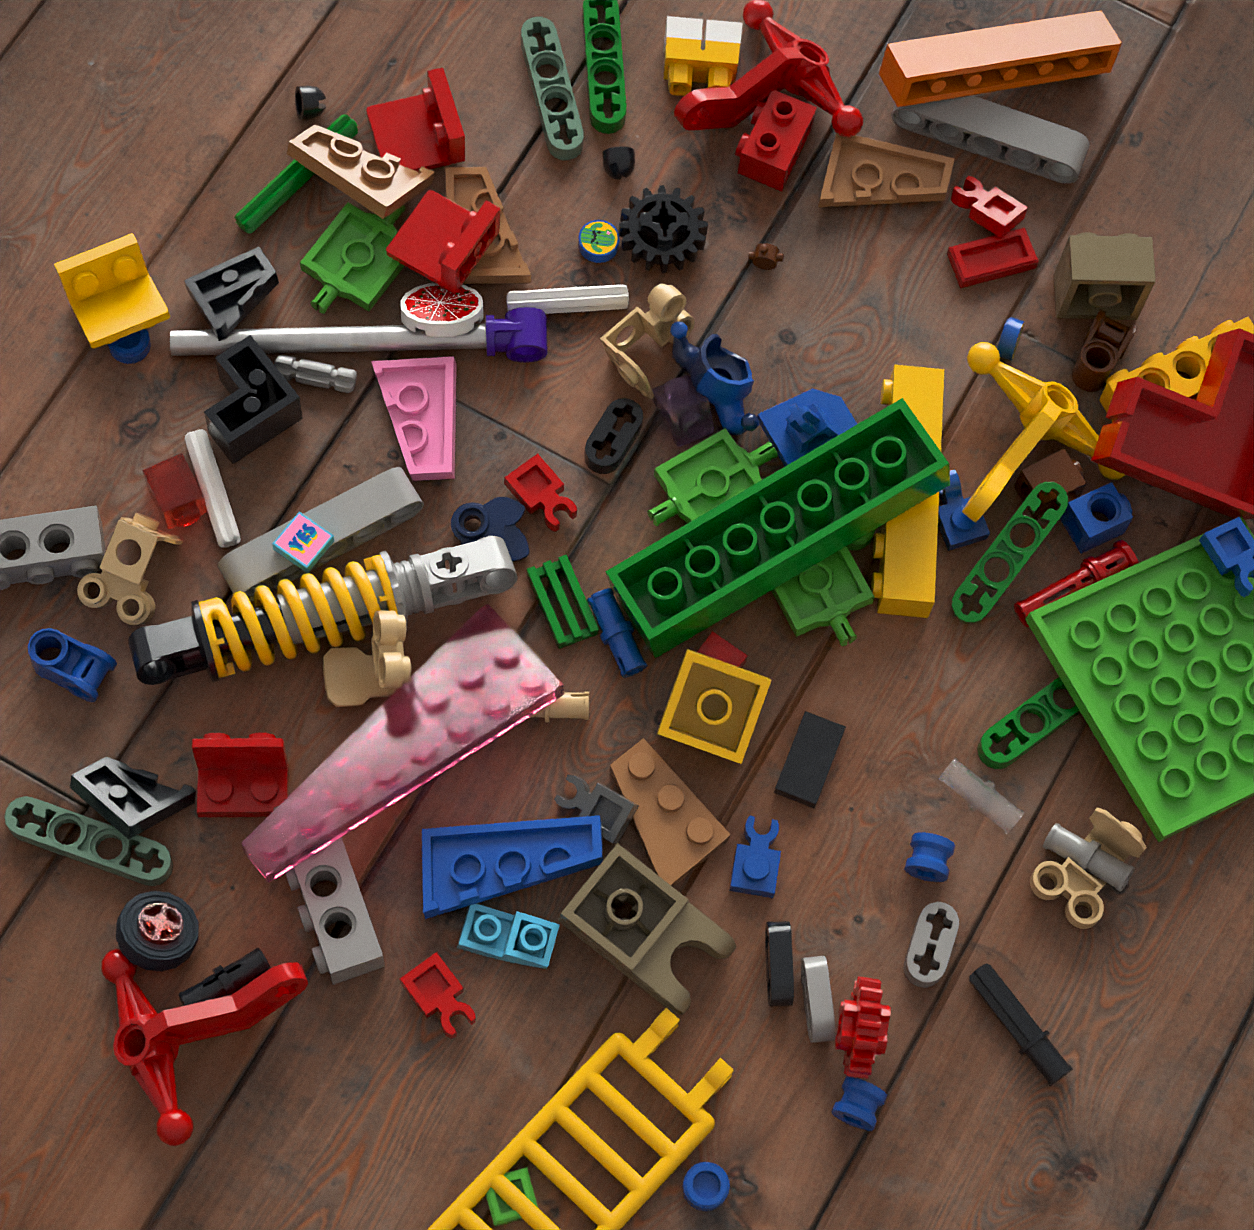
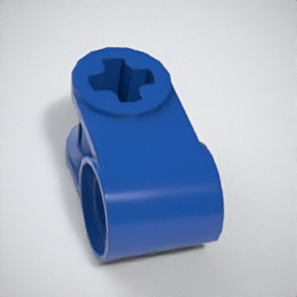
[28,628,117,702]

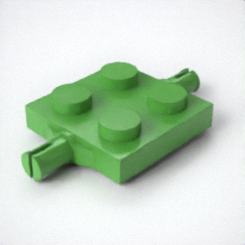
[300,202,405,314]
[647,428,778,527]
[771,546,874,646]

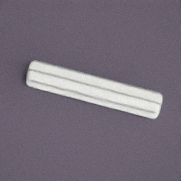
[506,284,629,314]
[185,429,241,548]

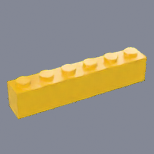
[871,364,944,618]

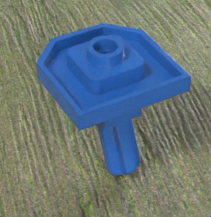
[757,389,857,466]

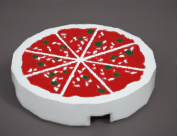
[400,283,484,338]

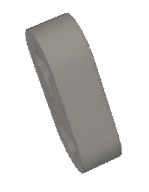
[903,902,959,988]
[801,956,835,1043]

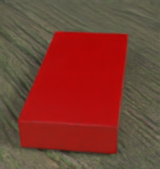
[947,227,1039,289]

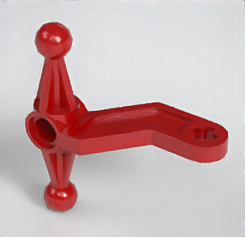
[674,0,863,138]
[101,948,308,1146]

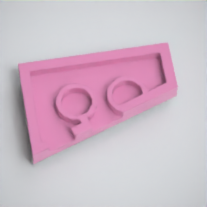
[371,356,457,481]

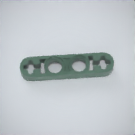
[521,17,584,160]
[4,796,173,886]

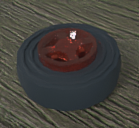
[116,891,199,972]

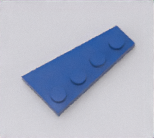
[422,815,603,919]

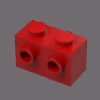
[735,89,817,192]

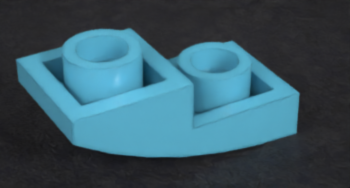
[457,903,560,969]

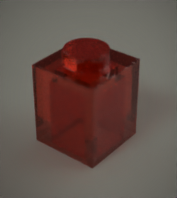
[142,453,207,530]

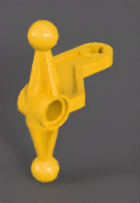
[962,342,1125,522]

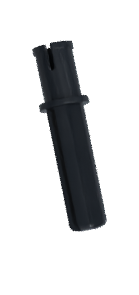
[969,963,1073,1086]

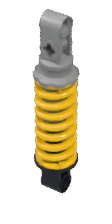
[128,536,517,685]

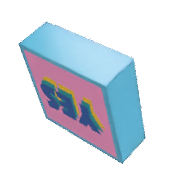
[272,512,334,573]

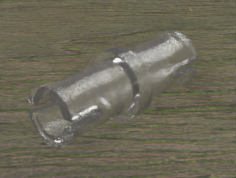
[938,757,1025,834]

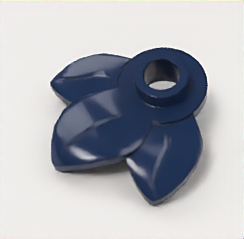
[451,497,530,562]

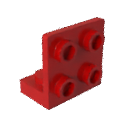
[366,67,465,172]
[386,190,500,294]
[192,732,289,818]

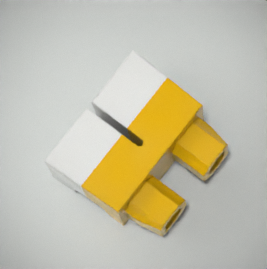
[663,16,743,96]

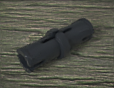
[178,947,271,1006]

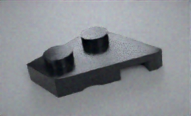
[184,247,279,341]
[70,757,196,840]

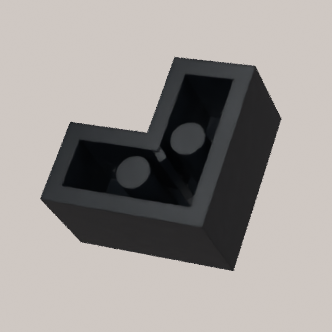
[204,335,303,464]

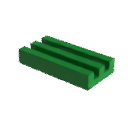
[526,555,599,649]

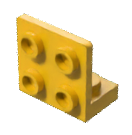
[54,233,170,349]

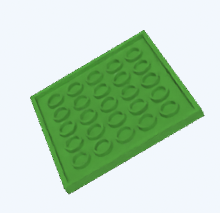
[1025,517,1254,842]

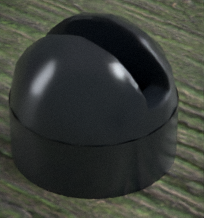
[295,86,326,119]
[602,146,635,179]

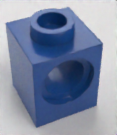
[1060,482,1133,554]

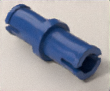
[587,588,648,678]

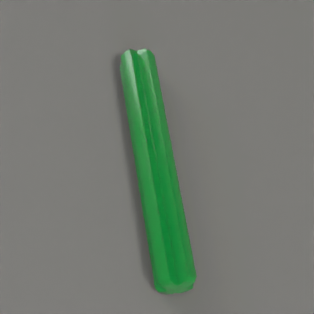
[235,114,358,234]

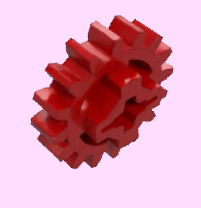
[835,976,890,1079]

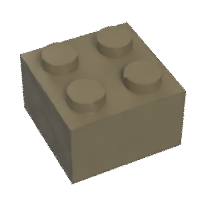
[1054,232,1156,320]

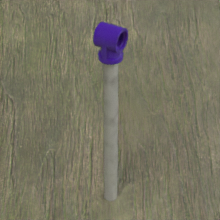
[170,307,548,363]

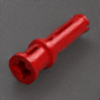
[1014,540,1139,627]

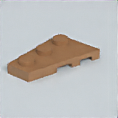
[286,125,435,219]
[818,133,955,207]
[445,167,531,284]
[610,738,731,887]

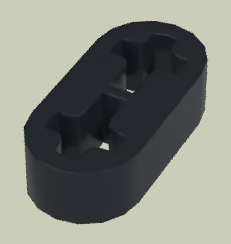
[584,398,643,474]
[765,921,794,1006]

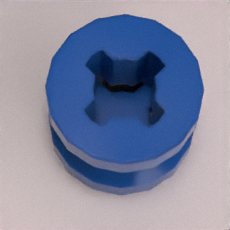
[904,832,955,882]
[831,1077,888,1131]

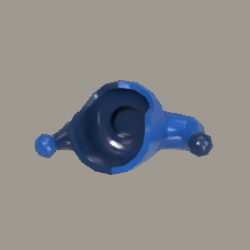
[670,321,759,436]

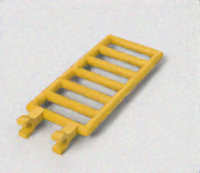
[427,1007,734,1230]

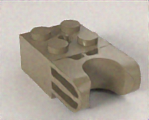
[558,843,736,1015]

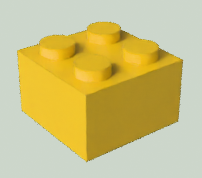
[657,649,772,764]

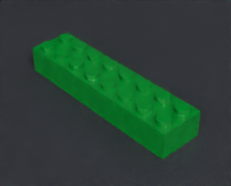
[605,398,950,659]

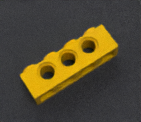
[1099,317,1254,422]

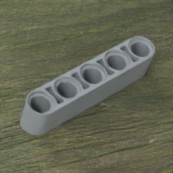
[891,95,1089,183]
[217,467,424,602]

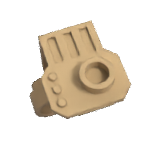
[600,284,695,399]
[77,513,183,625]
[323,611,411,707]
[1030,807,1147,929]

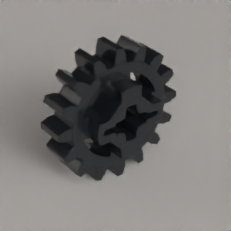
[618,185,708,273]

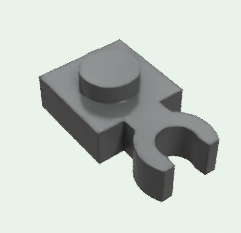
[554,775,639,844]

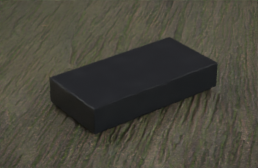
[774,711,846,809]

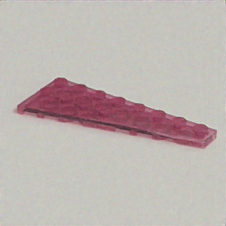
[241,604,564,883]

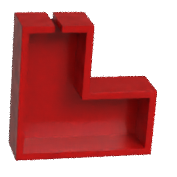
[1091,328,1254,520]

